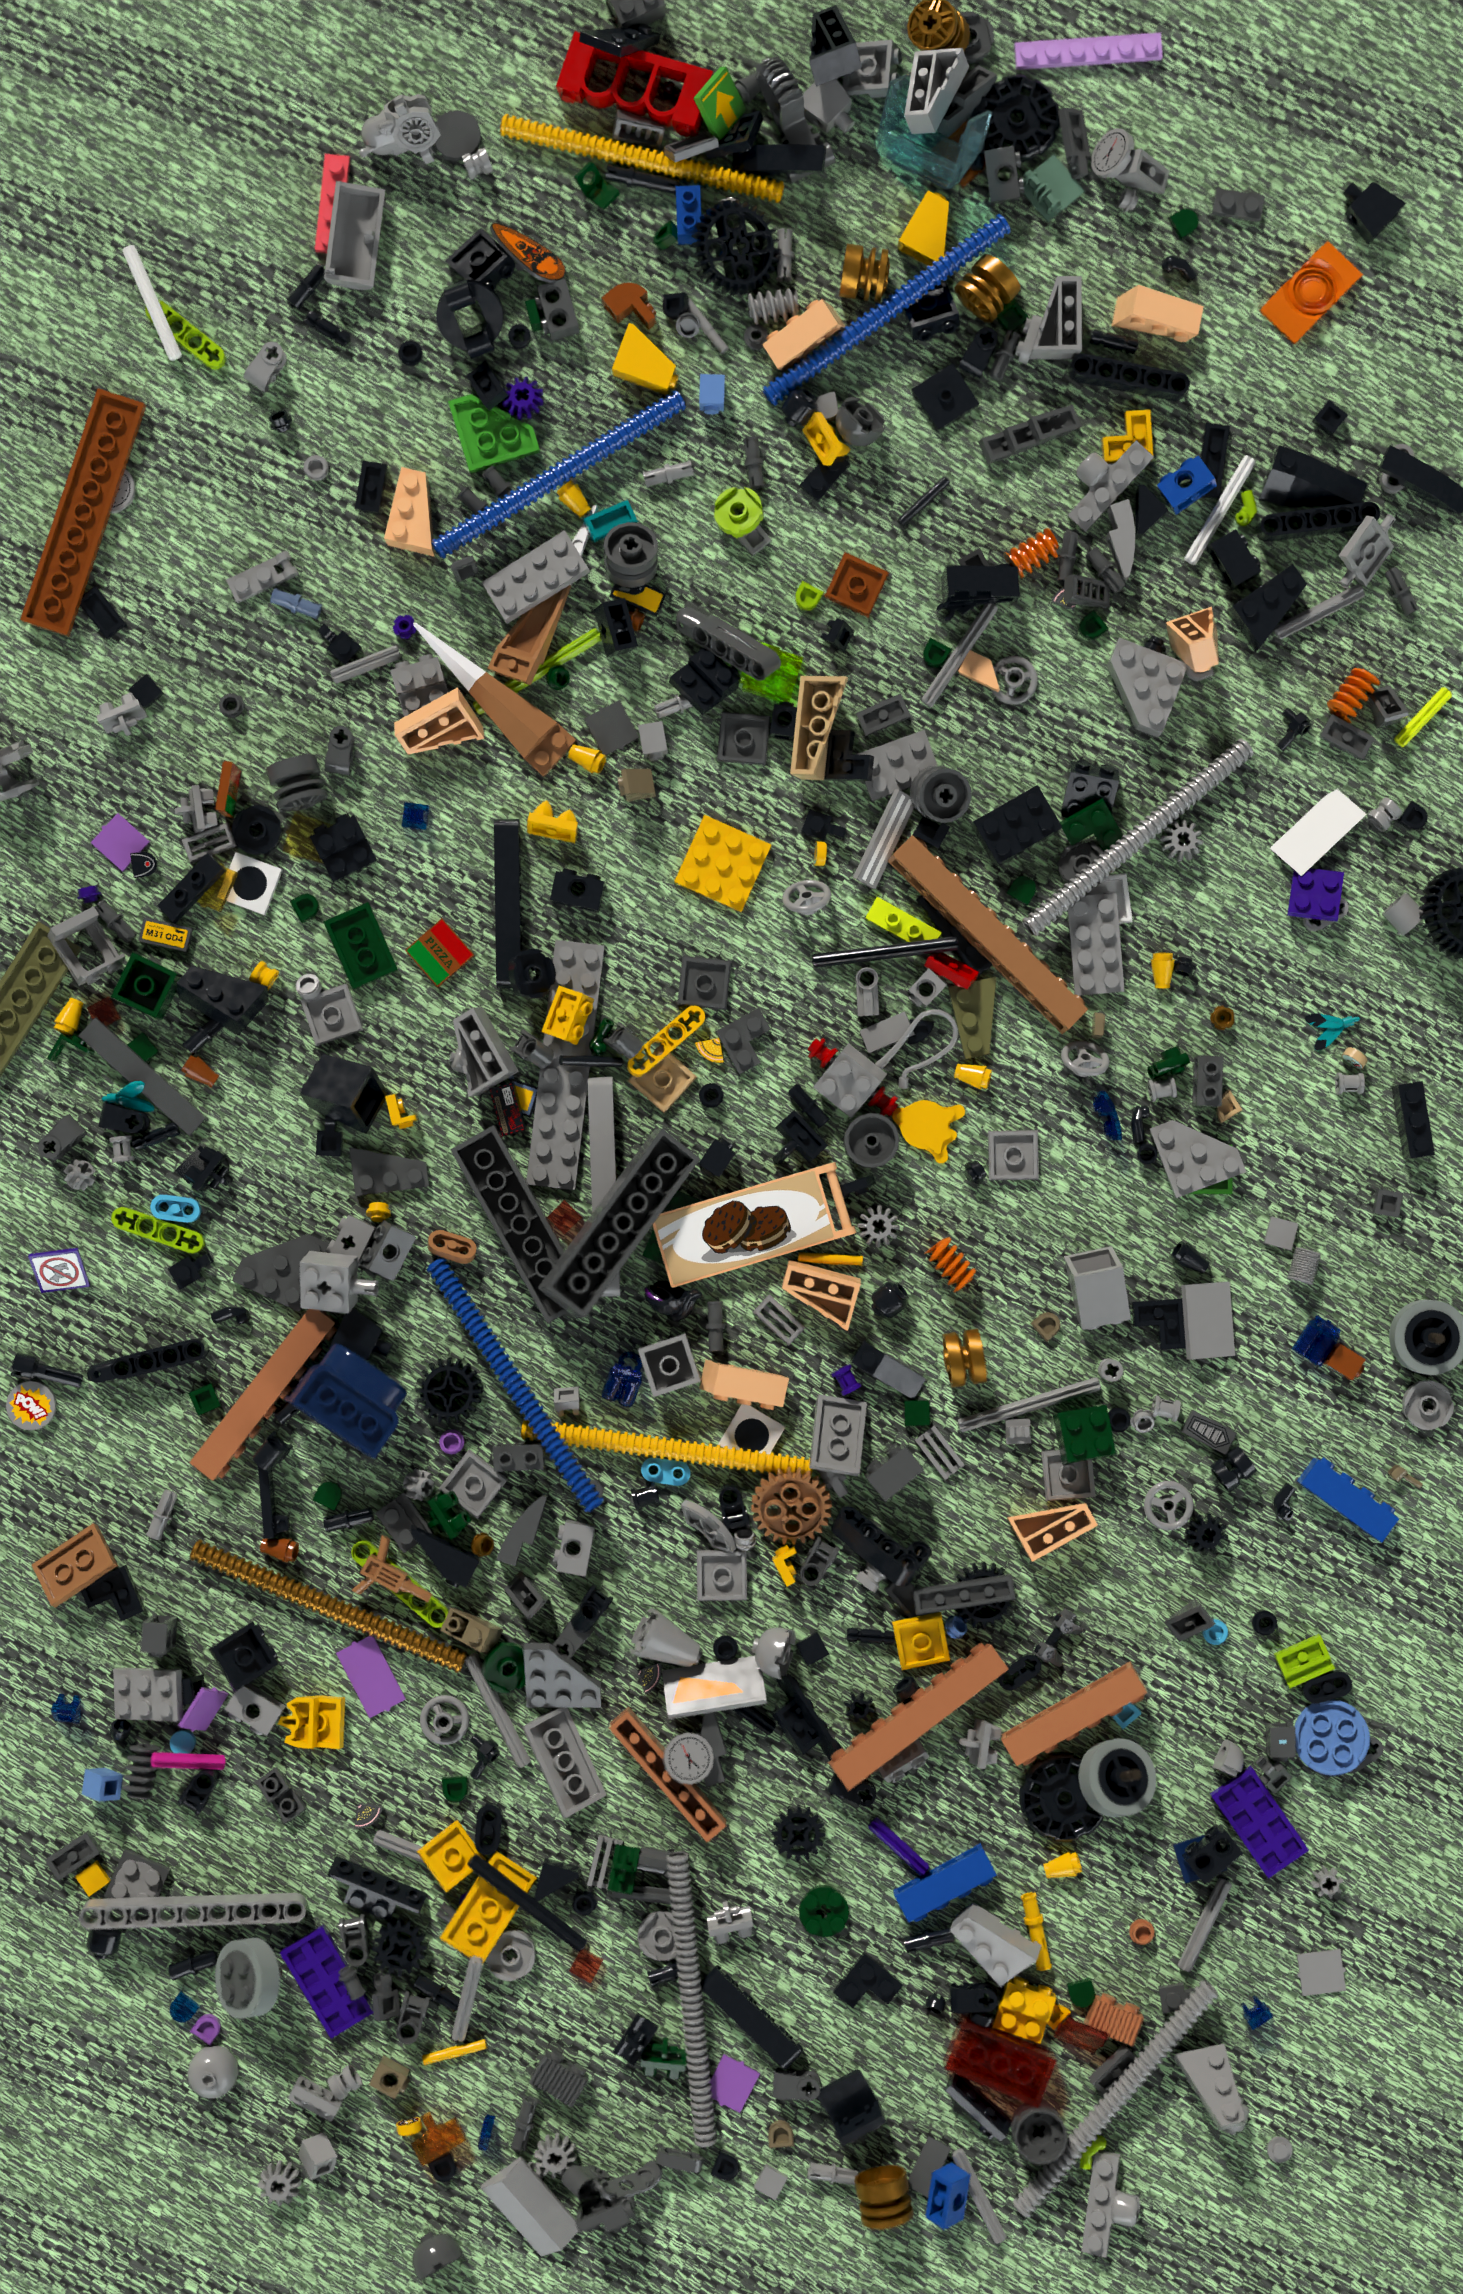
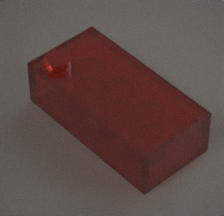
[943,2014,1057,2108]

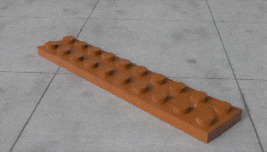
[20,388,146,637]

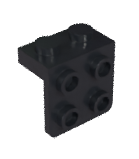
[1061,760,1119,818]
[818,2069,887,2146]

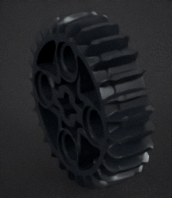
[690,200,780,296]
[1419,868,1463,959]

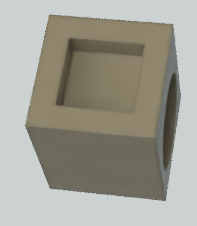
[369,2055,411,2099]

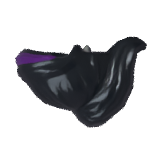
[644,1281,702,1322]

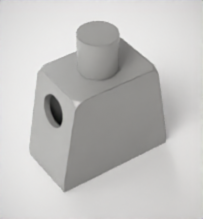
[803,79,855,133]

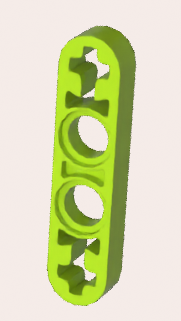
[145,300,226,370]
[111,1207,205,1253]

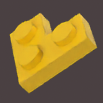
[1102,410,1153,464]

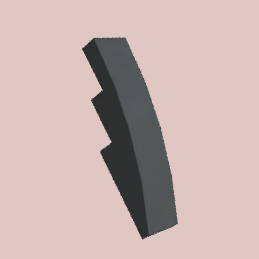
[978,404,1082,464]

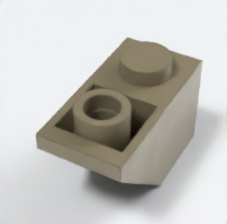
[617,769,656,802]
[440,1608,504,1652]

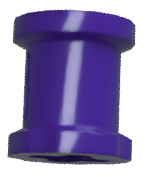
[831,1364,862,1396]

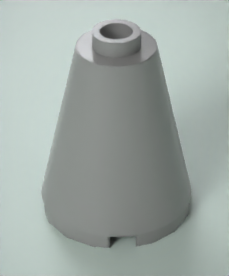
[630,1608,702,1667]

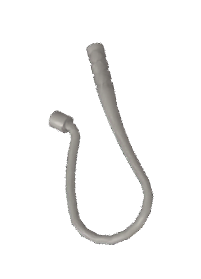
[875,1009,958,1089]

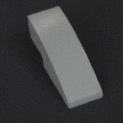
[1106,499,1135,582]

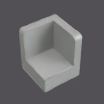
[298,2133,338,2180]

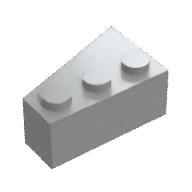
[904,48,969,134]
[1029,276,1082,359]
[453,1007,519,1097]
[950,1902,1042,1986]
[1174,2043,1246,2131]

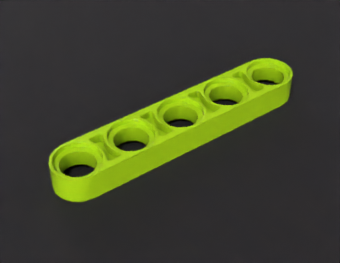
[351,1540,449,1628]

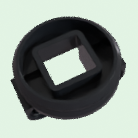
[436,279,503,359]

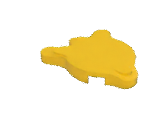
[892,1100,965,1164]

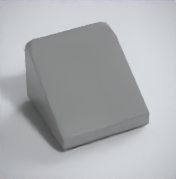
[816,391,838,422]

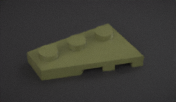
[948,976,997,1060]

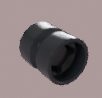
[1210,1446,1257,1493]

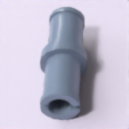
[270,588,322,620]

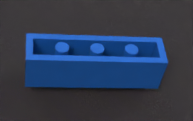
[1297,1457,1399,1543]
[893,1843,997,1923]

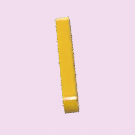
[627,1006,705,1077]

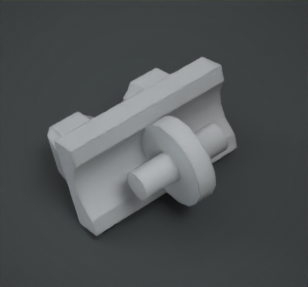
[96,693,148,736]
[175,785,217,834]
[959,1718,1002,1769]
[707,1901,754,1944]

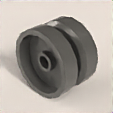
[604,522,658,588]
[910,765,972,823]
[843,1113,899,1168]

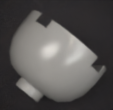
[752,1627,796,1679]
[187,2045,239,2099]

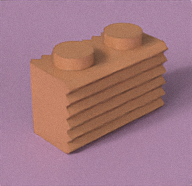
[1084,1993,1144,2046]

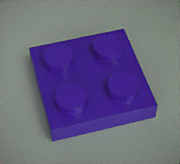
[1287,868,1344,922]

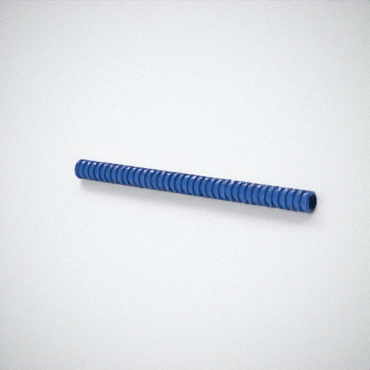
[763,214,1011,406]
[432,390,685,559]
[427,1258,604,1512]

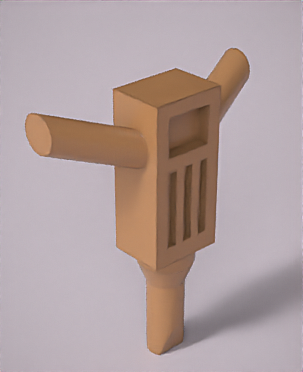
[352,1535,432,1603]

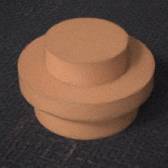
[1129,1919,1155,1945]

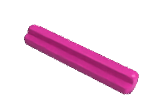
[151,1752,226,1770]

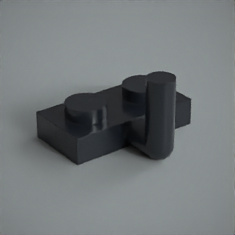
[773,1110,828,1164]

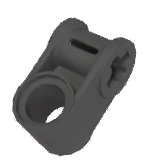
[325,726,354,775]
[603,1022,643,1059]
[509,1029,554,1068]
[38,1114,87,1160]
[799,1536,840,1586]
[553,1620,595,1659]
[339,1914,370,1967]
[396,1991,430,2045]
[773,2068,821,2101]
[562,2165,610,2201]

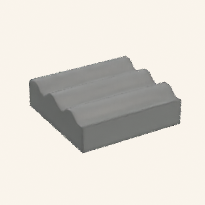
[1264,1216,1299,1250]

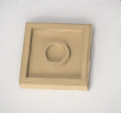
[628,1044,697,1114]

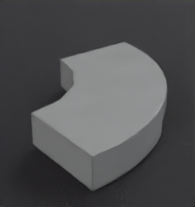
[681,1500,737,1553]

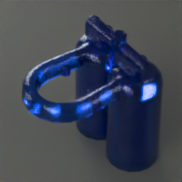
[1292,1315,1341,1368]
[601,1352,643,1407]

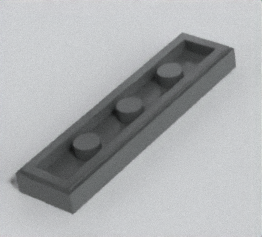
[912,1574,1016,1615]

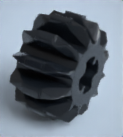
[1185,1513,1228,1556]

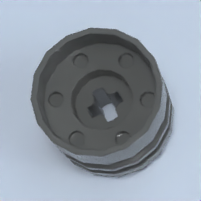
[266,754,328,812]
[1011,2099,1068,2164]

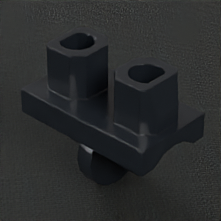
[184,1146,229,1191]
[613,2012,658,2066]

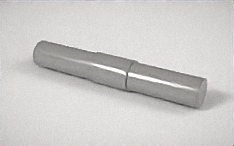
[687,298,729,354]

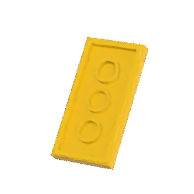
[439,1851,537,1964]

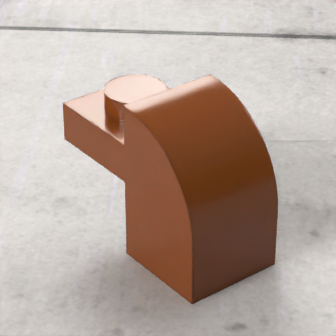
[601,283,656,330]

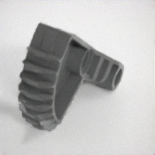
[756,56,836,184]

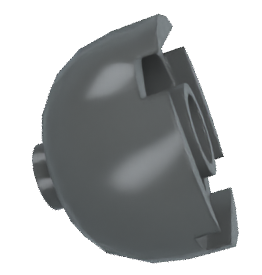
[835,397,885,447]
[412,2231,464,2281]

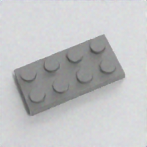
[482,530,590,624]
[1068,893,1125,996]

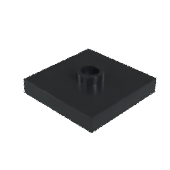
[911,363,979,432]

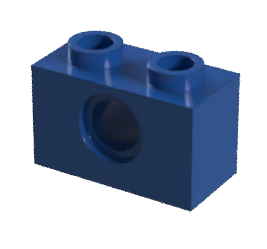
[676,185,701,245]
[1157,455,1217,515]
[925,2162,971,2230]

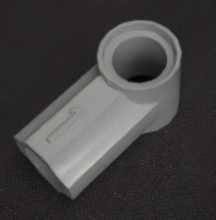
[855,967,879,1016]

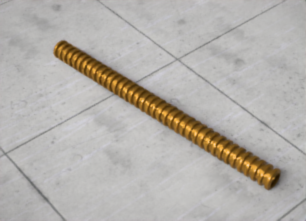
[190,1540,467,1673]

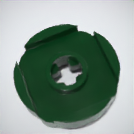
[482,1642,526,1693]
[799,1885,849,1937]

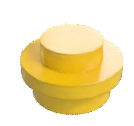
[366,1202,391,1222]

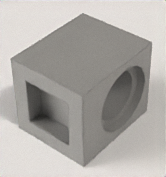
[638,721,668,761]
[907,968,946,1008]

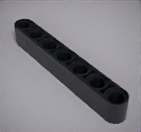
[494,819,522,989]

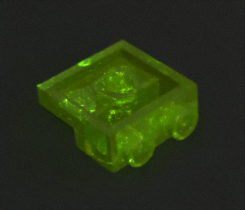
[739,641,803,702]

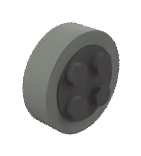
[215,1937,283,2019]

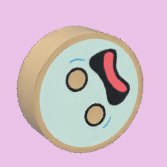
[1342,1047,1368,1069]

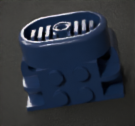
[284,1343,407,1459]

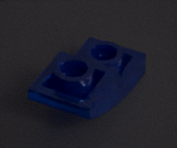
[1093,1091,1122,1141]

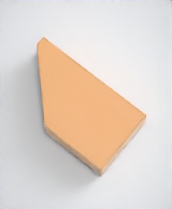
[958,650,1000,692]

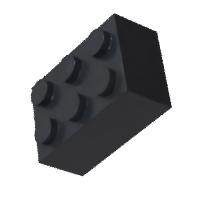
[971,785,1063,868]

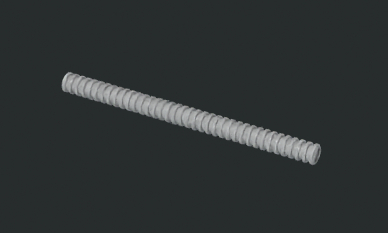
[1022,739,1254,936]
[666,1852,717,2147]
[1013,1980,1219,2217]

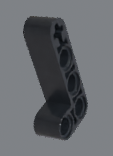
[831,1506,932,1587]

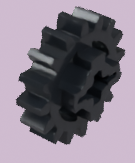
[771,1804,826,1862]
[372,1918,428,1976]

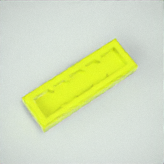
[865,897,942,942]

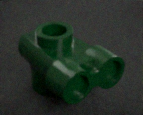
[1147,1046,1190,1080]

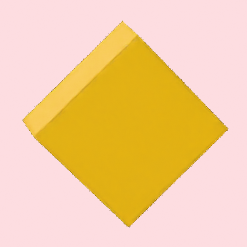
[75,1860,111,1897]

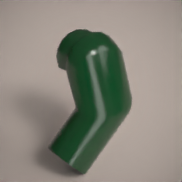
[589,1018,614,1055]

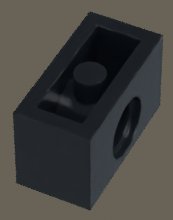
[550,868,606,913]

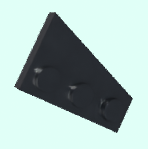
[579,24,661,58]

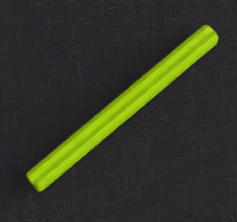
[473,628,602,715]

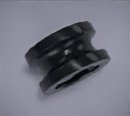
[508,324,531,349]

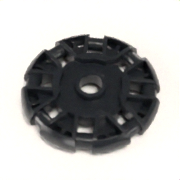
[973,75,1060,163]
[1019,1752,1105,1842]

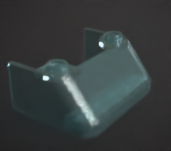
[875,72,992,189]

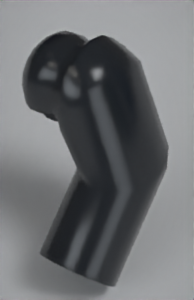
[662,81,682,102]
[1161,255,1198,283]
[1131,1105,1150,1142]
[211,1306,250,1325]

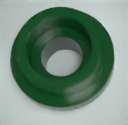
[547,665,570,690]

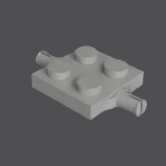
[1339,514,1396,588]

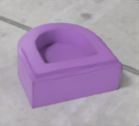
[190,2014,221,2046]

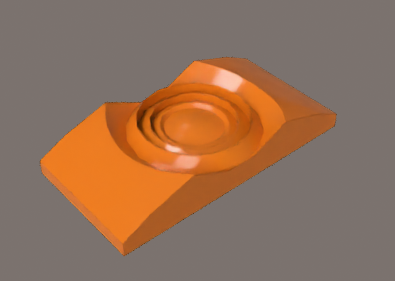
[1260,241,1363,345]

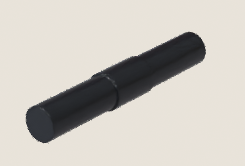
[897,476,950,527]
[559,1055,623,1067]

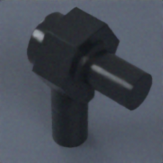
[1276,708,1312,752]
[470,1734,500,1780]

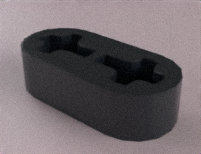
[998,1653,1041,1691]

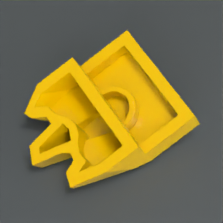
[278,1695,345,1749]

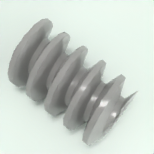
[747,288,799,325]

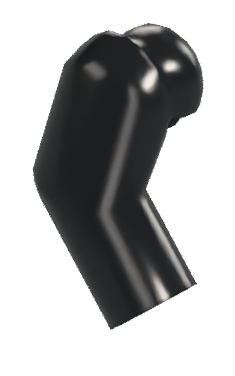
[1273,1483,1296,1521]

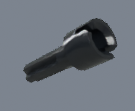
[10,1352,83,1387]

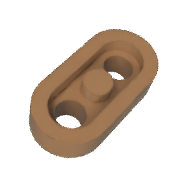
[427,1230,476,1264]

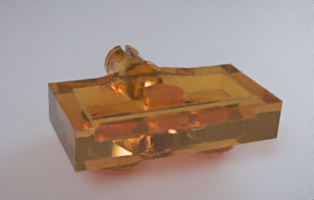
[411,2111,468,2167]

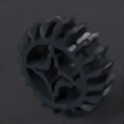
[415,1357,483,1425]
[955,1561,1018,1630]

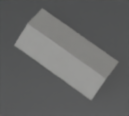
[522,1708,606,1819]
[481,2157,578,2257]

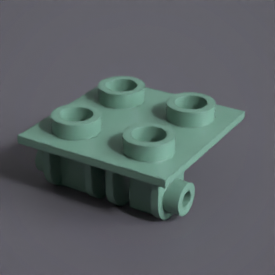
[1023,154,1085,223]

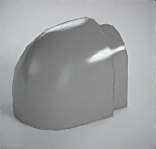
[1212,1739,1244,1777]

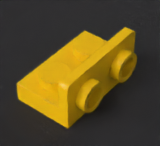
[541,986,594,1045]

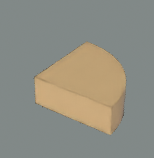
[1217,1089,1242,1123]

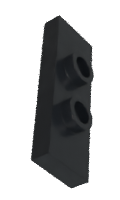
[157,852,226,924]

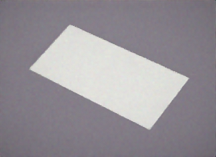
[1270,789,1367,876]

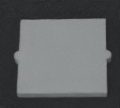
[1297,1949,1346,1996]

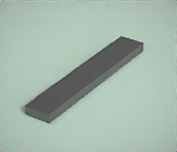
[79,1018,207,1136]

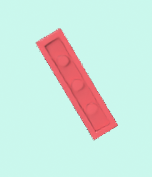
[315,154,350,254]

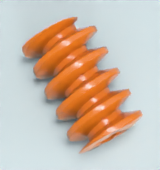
[1004,528,1059,579]
[1327,668,1381,723]
[924,1237,976,1293]

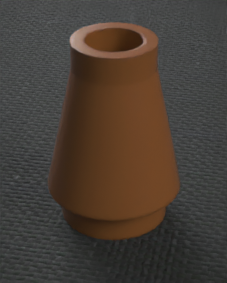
[181,1054,219,1088]
[260,1538,299,1563]

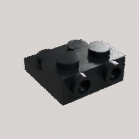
[445,228,515,291]
[903,280,960,342]
[669,648,741,715]
[310,813,378,883]
[209,1622,278,1692]

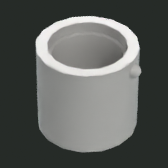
[1382,892,1424,936]

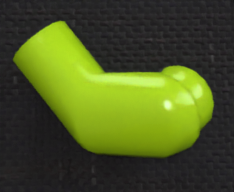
[1235,490,1258,526]

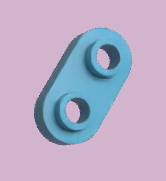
[150,1195,202,1223]
[641,1457,691,1486]

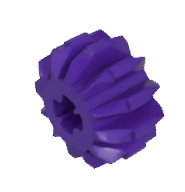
[503,377,544,420]

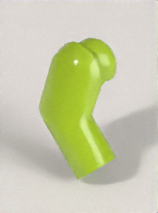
[1079,2135,1107,2169]

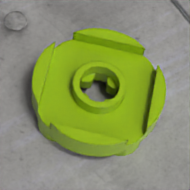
[714,487,764,538]

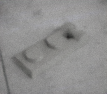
[226,551,299,604]

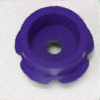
[393,615,417,639]
[77,885,101,904]

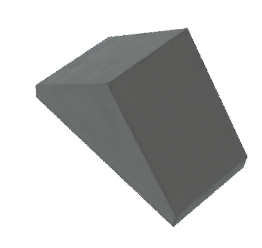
[1367,685,1409,728]
[504,1571,549,1620]
[1165,1599,1216,1642]

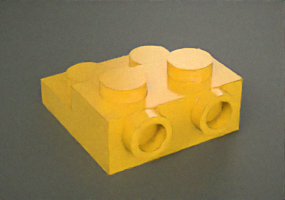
[993,1976,1056,2044]

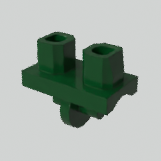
[427,1491,471,1540]
[607,1844,641,1895]
[640,2037,687,2079]

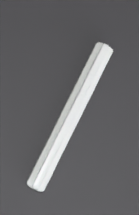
[123,245,182,361]
[1185,455,1256,565]

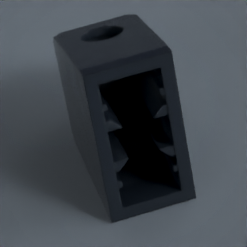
[1343,182,1406,245]
[329,1307,393,1360]

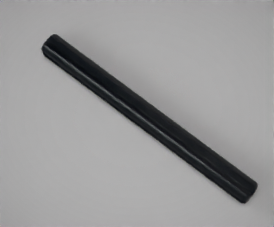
[812,937,959,968]
[467,1854,587,1952]

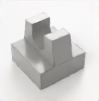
[554,1386,580,1417]
[1005,1418,1031,1444]

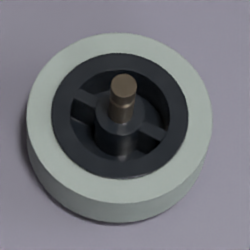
[1389,1300,1463,1375]
[1079,1738,1156,1817]

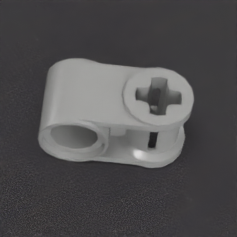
[244,342,287,393]

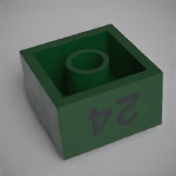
[111,952,182,1020]
[1053,1405,1116,1465]

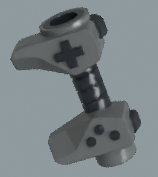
[1034,1608,1084,1667]

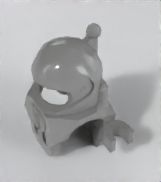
[359,94,441,164]
[0,741,39,801]

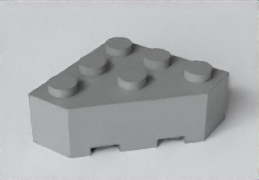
[1107,638,1188,738]

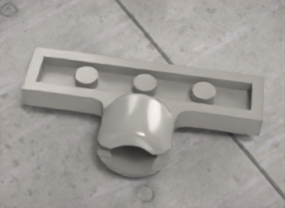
[1068,440,1154,533]
[1081,2150,1140,2258]

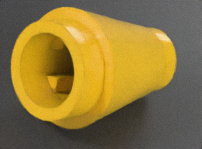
[556,480,591,518]
[568,744,607,774]
[1150,953,1175,988]
[54,998,84,1036]
[954,1064,992,1089]
[1043,1851,1082,1879]

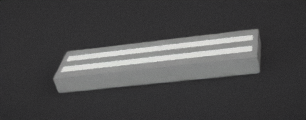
[853,789,914,889]

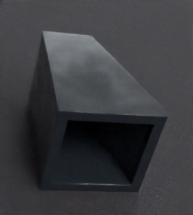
[300,1054,389,1134]

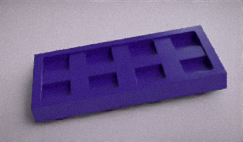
[1210,1766,1309,1879]
[280,1924,373,2039]

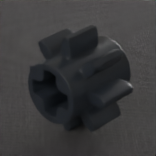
[844,1691,875,1723]

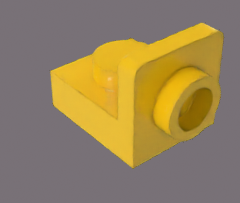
[385,1094,418,1129]
[772,1545,797,1586]

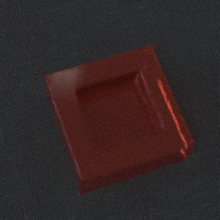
[87,996,122,1026]
[547,1200,582,1235]
[569,1949,603,1983]

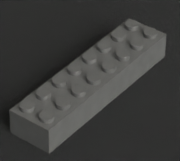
[450,1125,568,1324]
[538,1128,700,1319]

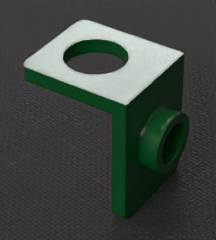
[574,161,620,210]
[47,1034,95,1062]

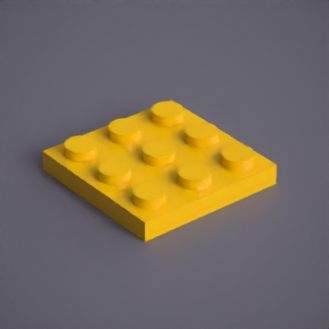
[674,815,772,913]

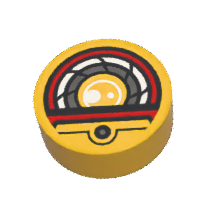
[396,2117,422,2136]

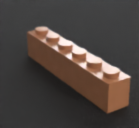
[1001,1661,1147,1766]
[609,1706,726,1843]

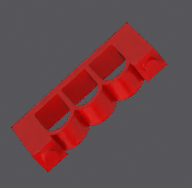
[556,31,714,137]

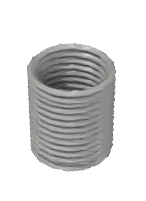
[1287,1247,1322,1285]

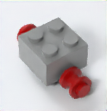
[807,1038,898,1118]

